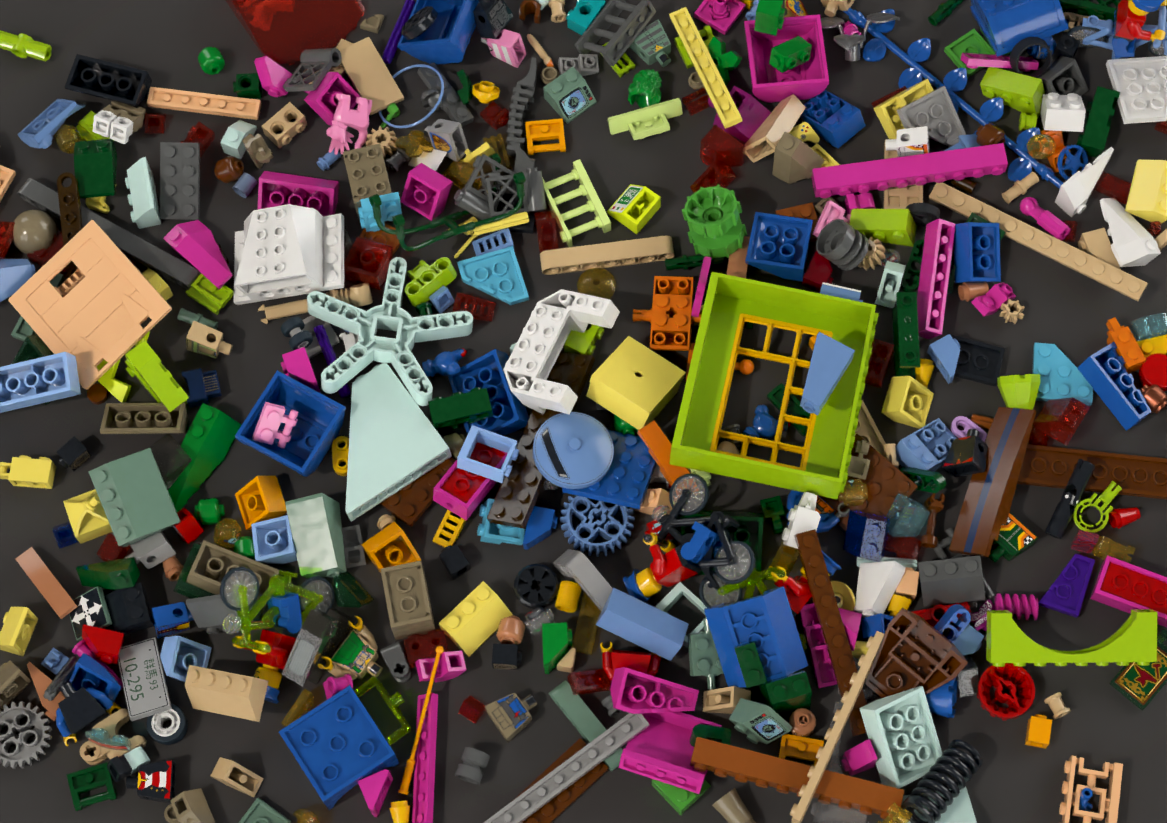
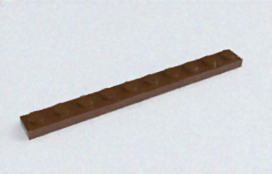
[794,529,867,736]

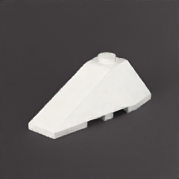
[1055,147,1114,218]
[1099,198,1161,267]

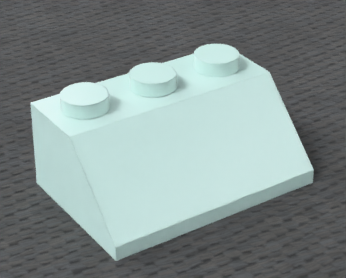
[125,157,161,229]

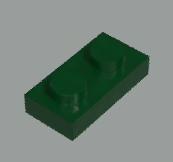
[734,641,767,688]

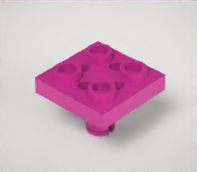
[694,0,746,35]

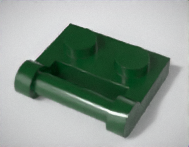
[66,762,117,811]

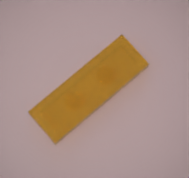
[572,592,601,655]

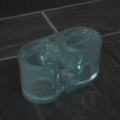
[1131,313,1167,341]

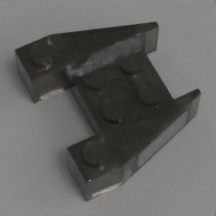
[282,608,356,687]

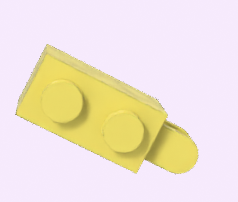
[0,455,56,489]

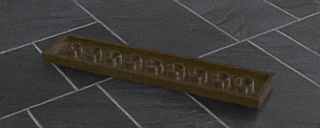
[487,351,595,529]

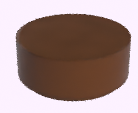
[87,384,108,405]

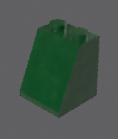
[759,670,812,718]

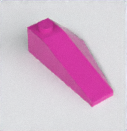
[163,220,233,290]
[610,667,699,714]

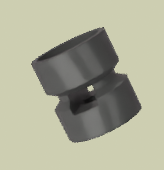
[455,747,490,785]

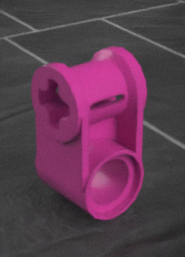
[323,674,353,700]

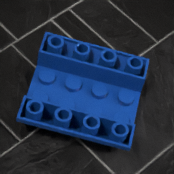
[704,586,808,688]

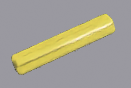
[473,212,529,236]

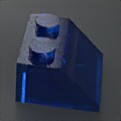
[843,510,890,562]

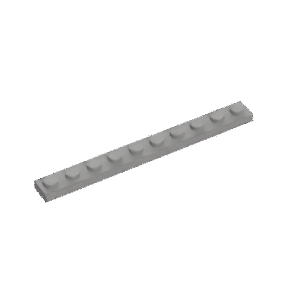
[484,713,650,823]

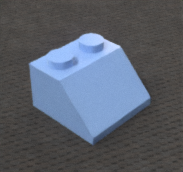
[251,515,297,564]

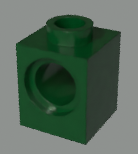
[233,73,262,99]

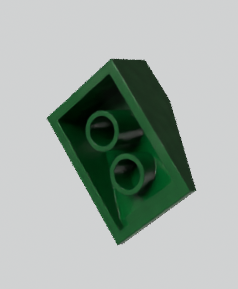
[74,139,117,199]

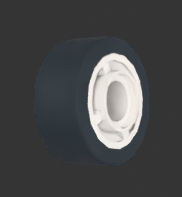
[146,704,188,745]

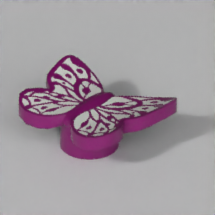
[970,600,995,631]

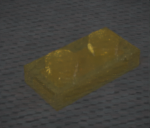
[281,688,314,728]

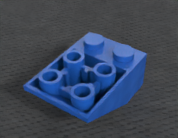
[800,90,865,148]

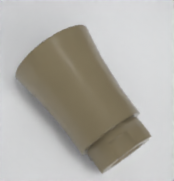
[712,788,756,823]

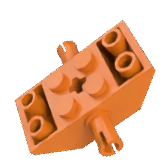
[633,276,702,351]

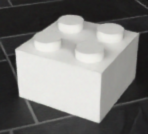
[1040,92,1086,132]

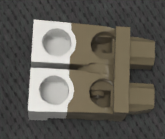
[93,101,146,144]

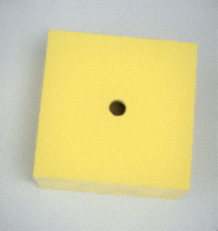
[586,336,686,430]

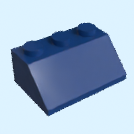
[954,222,1001,283]

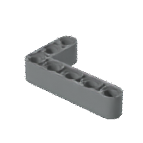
[553,549,626,640]

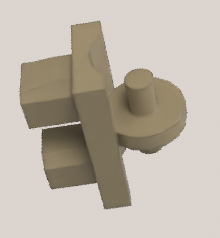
[242,133,273,169]

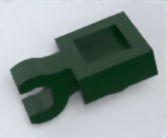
[760,496,785,534]

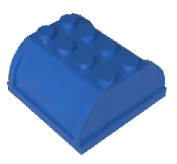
[397,0,479,65]
[970,0,1069,57]
[235,370,346,477]

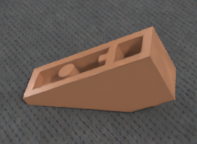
[27,661,66,721]

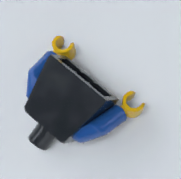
[56,682,121,746]

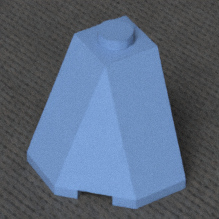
[0,259,35,302]

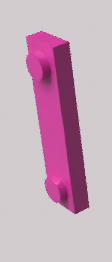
[961,53,1039,72]

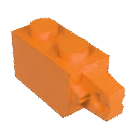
[1106,317,1146,374]

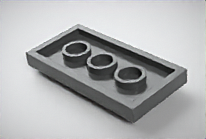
[160,142,200,220]

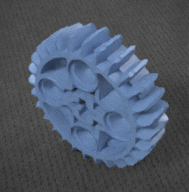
[560,495,635,557]

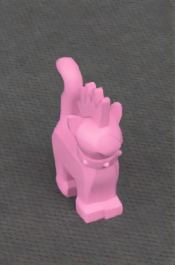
[326,93,372,155]

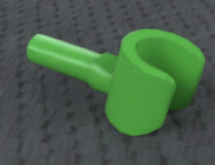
[380,103,400,129]

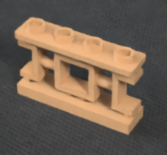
[1059,755,1123,823]

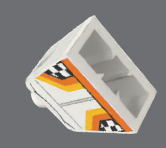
[885,126,929,157]

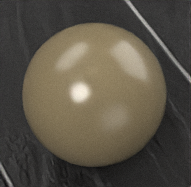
[11,209,58,255]

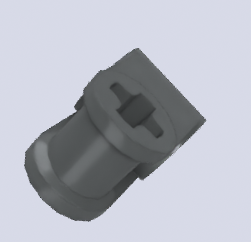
[380,641,412,683]

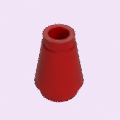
[1108,507,1141,529]

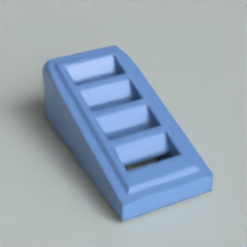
[472,228,514,256]

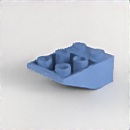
[896,418,957,482]

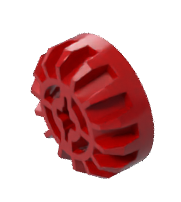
[977,663,1035,720]

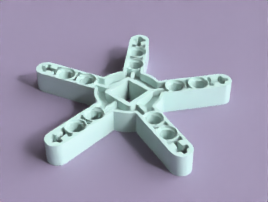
[307,257,473,406]

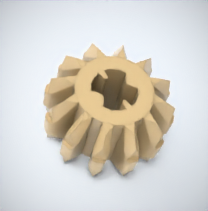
[366,126,398,159]
[858,236,886,270]

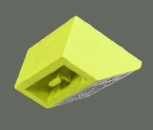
[607,184,661,234]

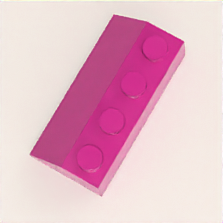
[257,171,339,216]

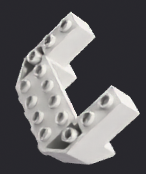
[503,289,620,415]

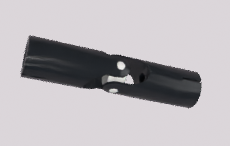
[1045,459,1096,540]

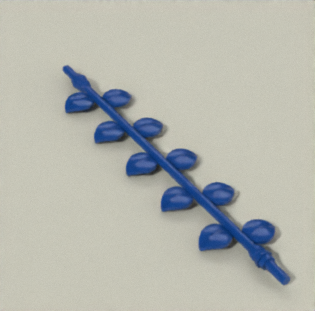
[843,8,1063,189]

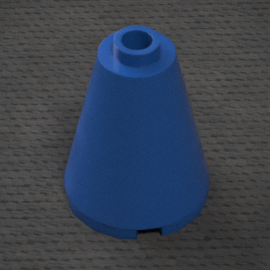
[926,677,957,718]

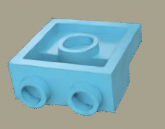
[358,192,402,232]
[477,499,525,545]

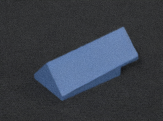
[595,587,689,661]

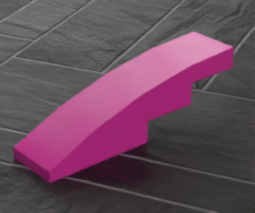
[800,603,837,688]

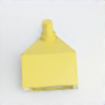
[63,489,113,544]

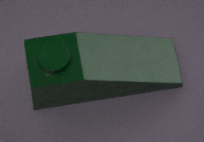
[76,557,140,590]

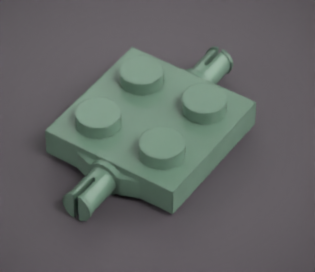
[688,618,724,689]

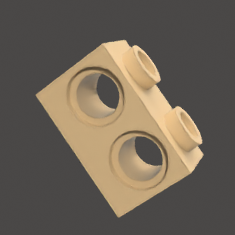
[262,102,307,149]

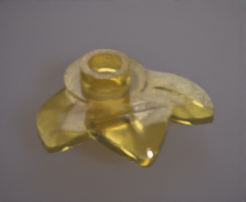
[395,130,433,158]

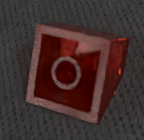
[700,125,746,169]
[344,236,393,290]
[1033,397,1090,446]

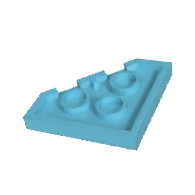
[457,246,529,305]
[1032,342,1093,405]

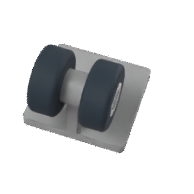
[280,315,340,359]

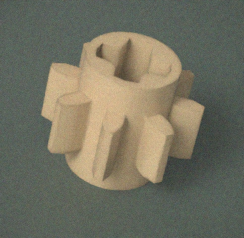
[1000,299,1025,324]

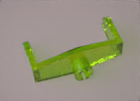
[354,676,412,745]

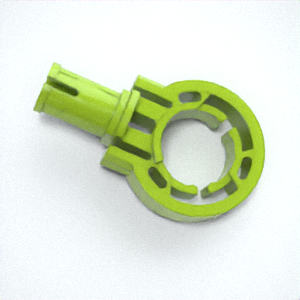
[1073,481,1122,533]

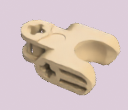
[80,709,147,766]

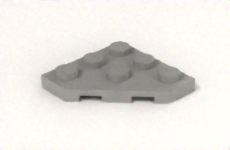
[896,86,966,146]

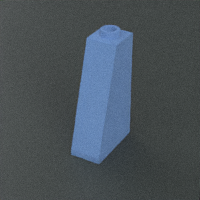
[800,332,855,415]

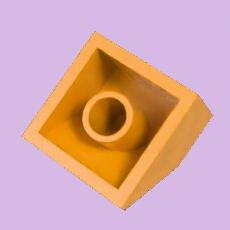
[235,476,287,530]
[361,522,421,573]

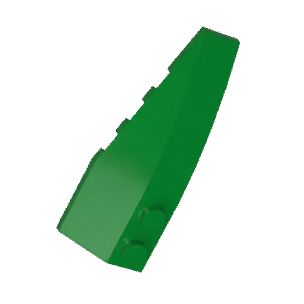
[165,403,241,513]

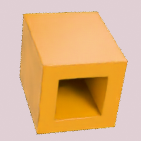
[1025,714,1052,749]

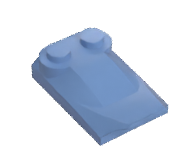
[17,99,86,149]

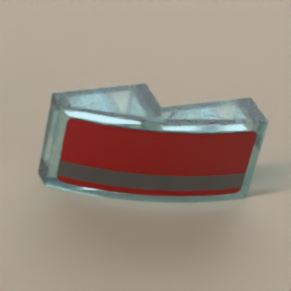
[85,728,131,751]

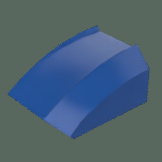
[68,653,121,702]

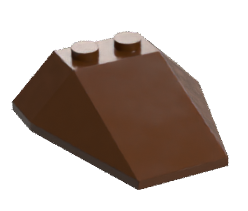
[865,608,968,698]

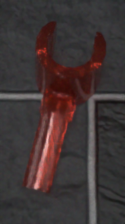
[1146,221,1161,236]

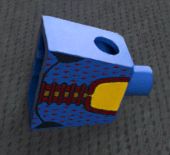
[152,602,194,639]

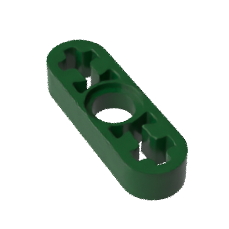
[901,240,924,292]
[899,466,946,493]

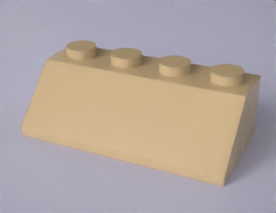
[185,665,268,722]

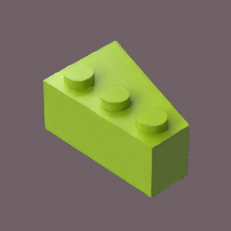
[980,67,1045,119]
[850,209,917,247]

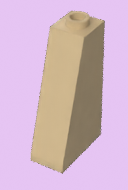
[741,94,806,163]

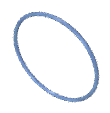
[379,64,444,128]

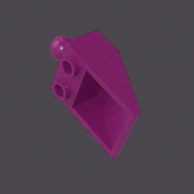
[708,86,771,143]

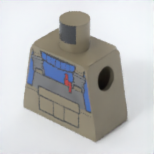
[485,693,537,743]

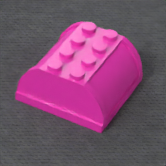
[744,14,829,103]

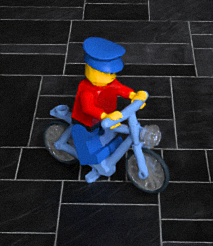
[1067,0,1167,59]

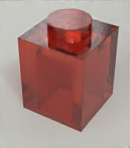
[97,533,130,562]

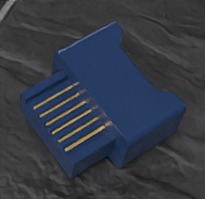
[182,368,222,408]

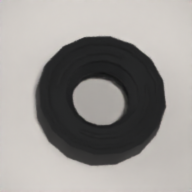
[906,203,940,227]

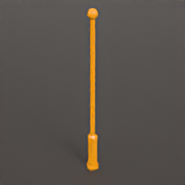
[398,646,444,795]

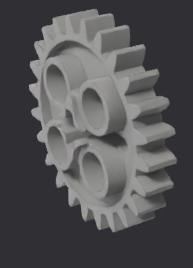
[0,701,52,769]

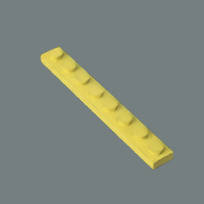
[669,7,742,129]

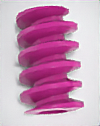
[994,593,1039,620]

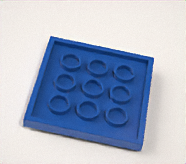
[562,430,657,509]

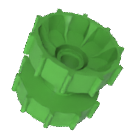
[682,184,747,260]

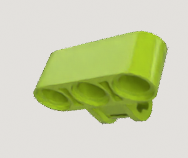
[405,257,457,307]

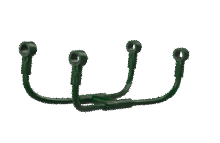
[369,153,526,251]

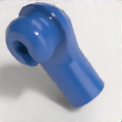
[1079,788,1093,812]

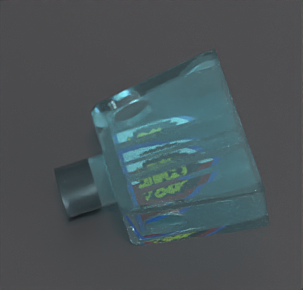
[881,493,930,537]

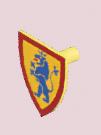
[784,0,808,17]

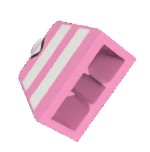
[481,29,527,68]

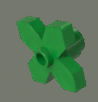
[708,37,742,86]

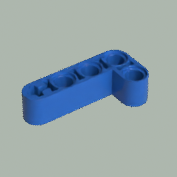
[934,604,971,643]

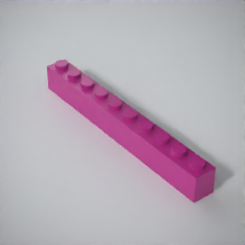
[812,143,1008,198]

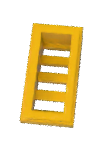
[432,510,468,548]

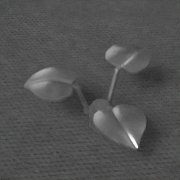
[821,12,900,61]

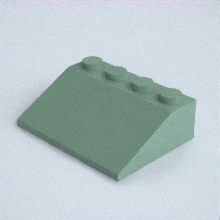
[88,448,181,547]

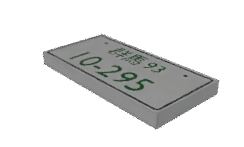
[118,637,172,721]

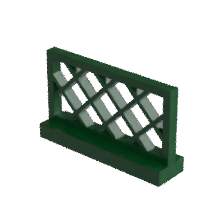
[1059,0,1122,24]

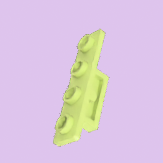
[608,98,683,140]

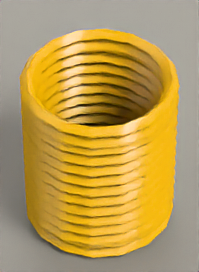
[555,581,582,613]

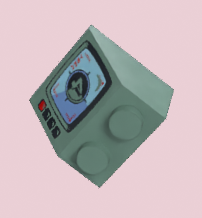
[543,67,597,124]
[729,698,793,744]

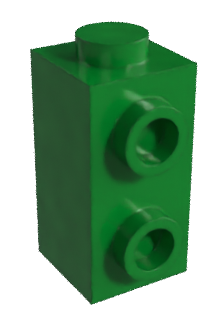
[769,36,812,73]

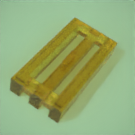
[483,133,511,170]

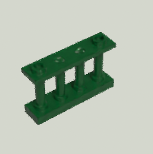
[892,292,920,380]

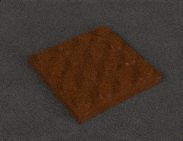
[819,434,918,547]
[379,457,456,528]

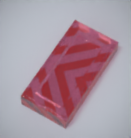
[1071,530,1099,554]

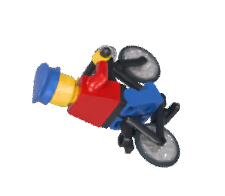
[623,473,755,602]

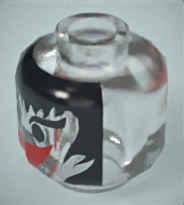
[524,606,555,636]

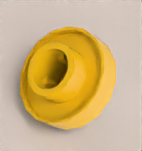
[472,81,500,104]

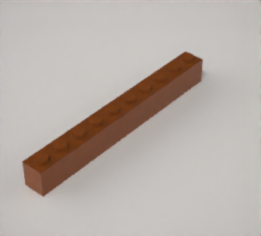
[690,737,904,820]

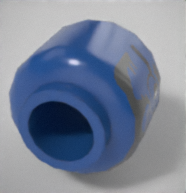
[1027,36,1057,59]

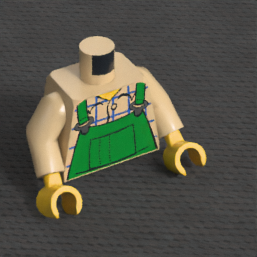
[318,616,383,680]

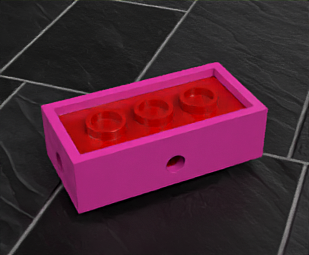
[433,442,508,521]
[1090,555,1167,627]

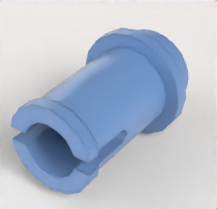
[316,149,341,171]

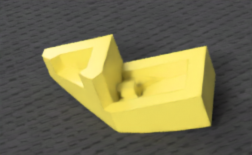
[460,142,496,167]

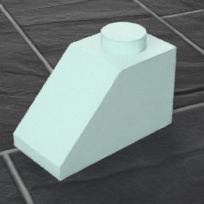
[220,120,257,159]
[875,261,906,308]

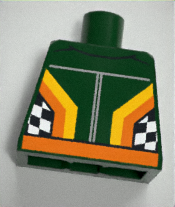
[989,512,1038,562]

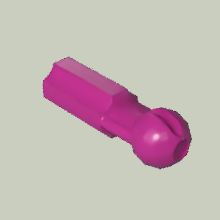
[1020,197,1070,241]

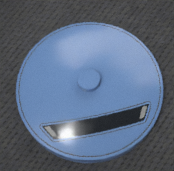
[533,412,614,489]

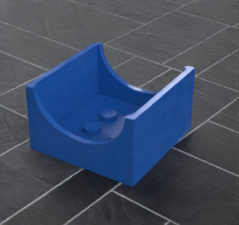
[279,685,399,810]

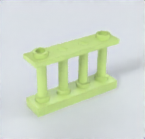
[542,159,611,247]

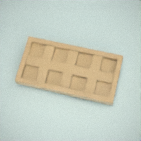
[883,142,923,209]

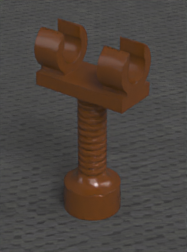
[921,493,945,548]

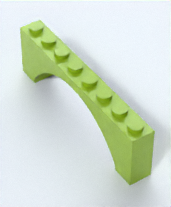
[986,609,1157,667]

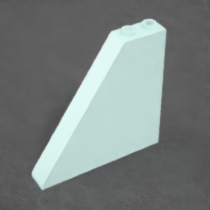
[345,363,452,522]

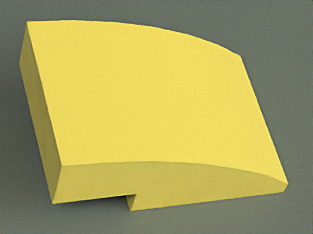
[873,79,934,139]

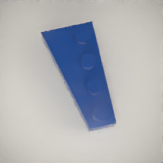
[1077,342,1151,431]

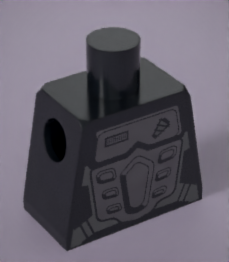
[473,0,514,39]

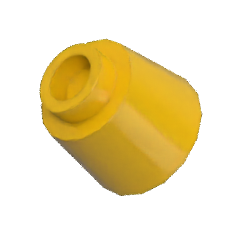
[888,594,912,617]

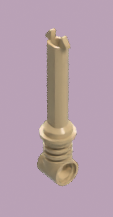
[258,283,373,324]

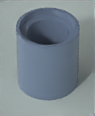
[232,172,257,198]

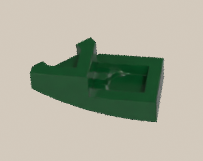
[457,69,473,105]

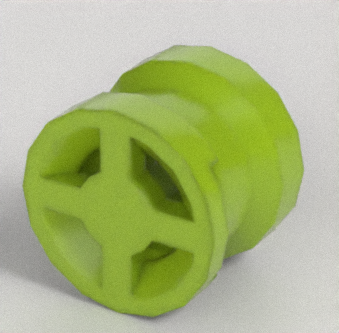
[1019,112,1037,131]

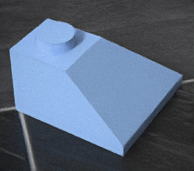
[160,636,212,682]

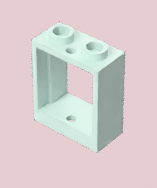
[656,582,707,648]

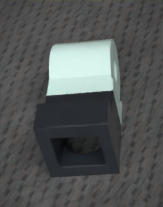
[107,746,151,782]

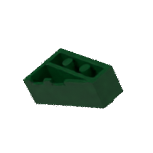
[1076,86,1120,158]
[428,387,493,435]

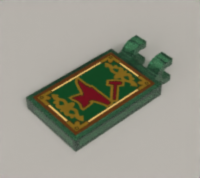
[1109,629,1167,711]

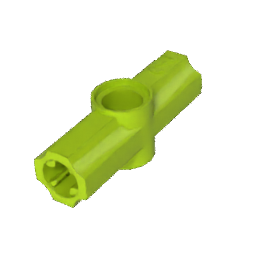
[0,30,52,62]

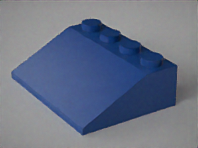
[448,349,529,436]

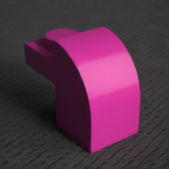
[415,651,467,683]

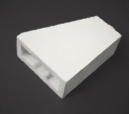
[854,561,906,618]

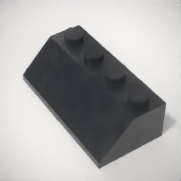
[65,54,152,106]

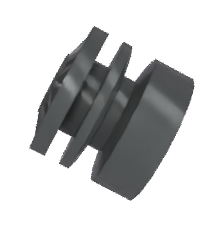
[816,219,869,271]

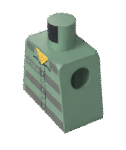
[629,20,671,67]

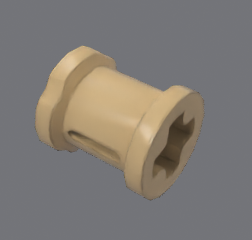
[548,0,567,23]
[1044,692,1071,720]

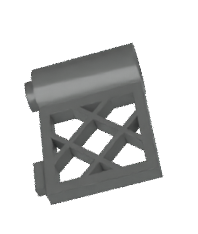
[283,48,342,92]
[454,154,515,220]
[485,167,547,217]

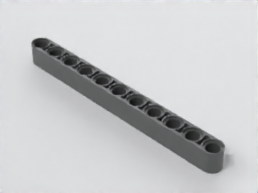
[17,178,200,290]

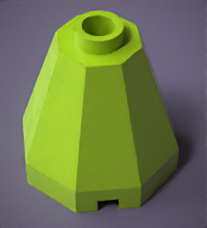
[997,374,1040,410]

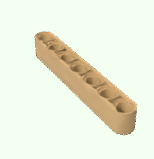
[540,236,675,275]

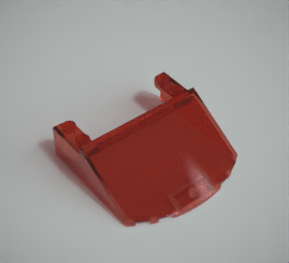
[225,0,365,65]

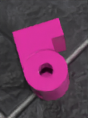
[845,193,876,214]

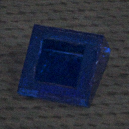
[52,522,79,549]

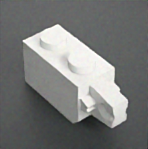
[782,492,821,549]

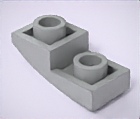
[558,54,599,76]

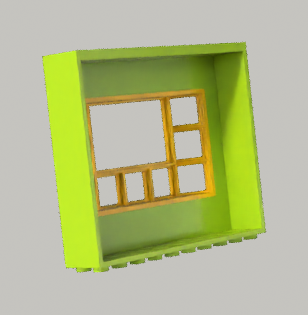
[669,272,879,499]

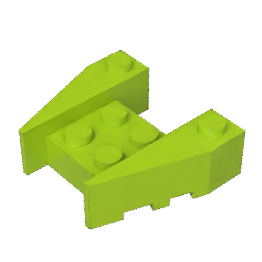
[125,340,189,412]

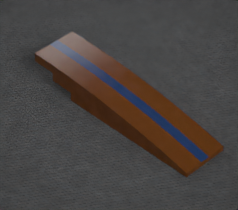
[949,407,1036,557]

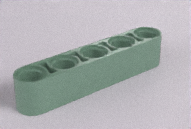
[549,680,623,772]

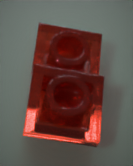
[875,528,922,560]

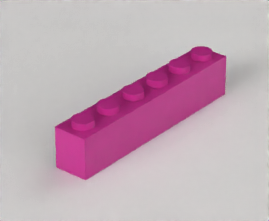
[917,219,956,339]

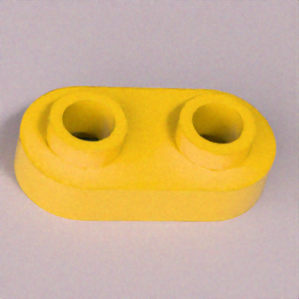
[332,436,349,476]

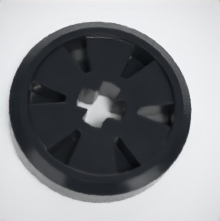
[401,6,438,40]
[514,564,559,609]

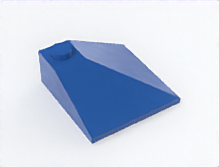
[745,212,813,281]

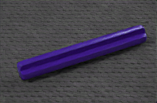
[381,0,415,64]
[314,325,350,398]

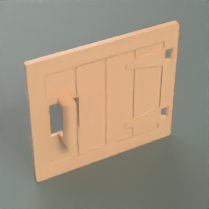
[8,220,172,390]

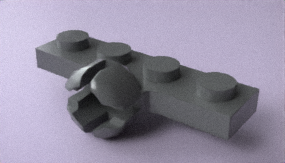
[417,63,474,126]

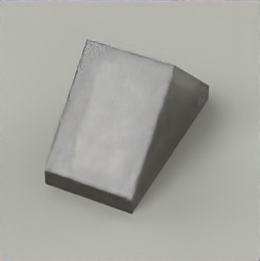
[955,654,979,698]

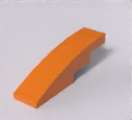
[637,420,699,497]

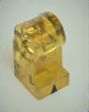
[1092,536,1136,564]

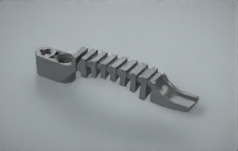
[506,57,537,191]

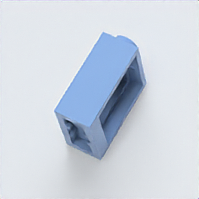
[457,425,519,483]

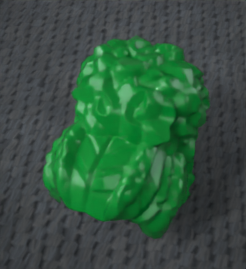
[628,69,662,108]

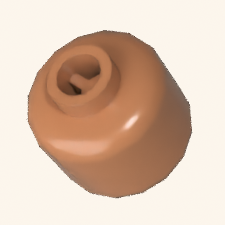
[496,615,525,645]
[789,708,816,737]

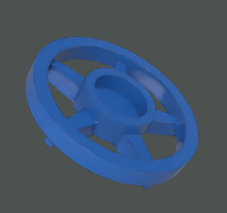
[1057,145,1088,180]

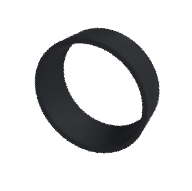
[1010,37,1052,78]

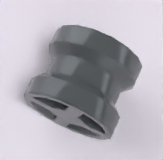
[601,695,622,717]

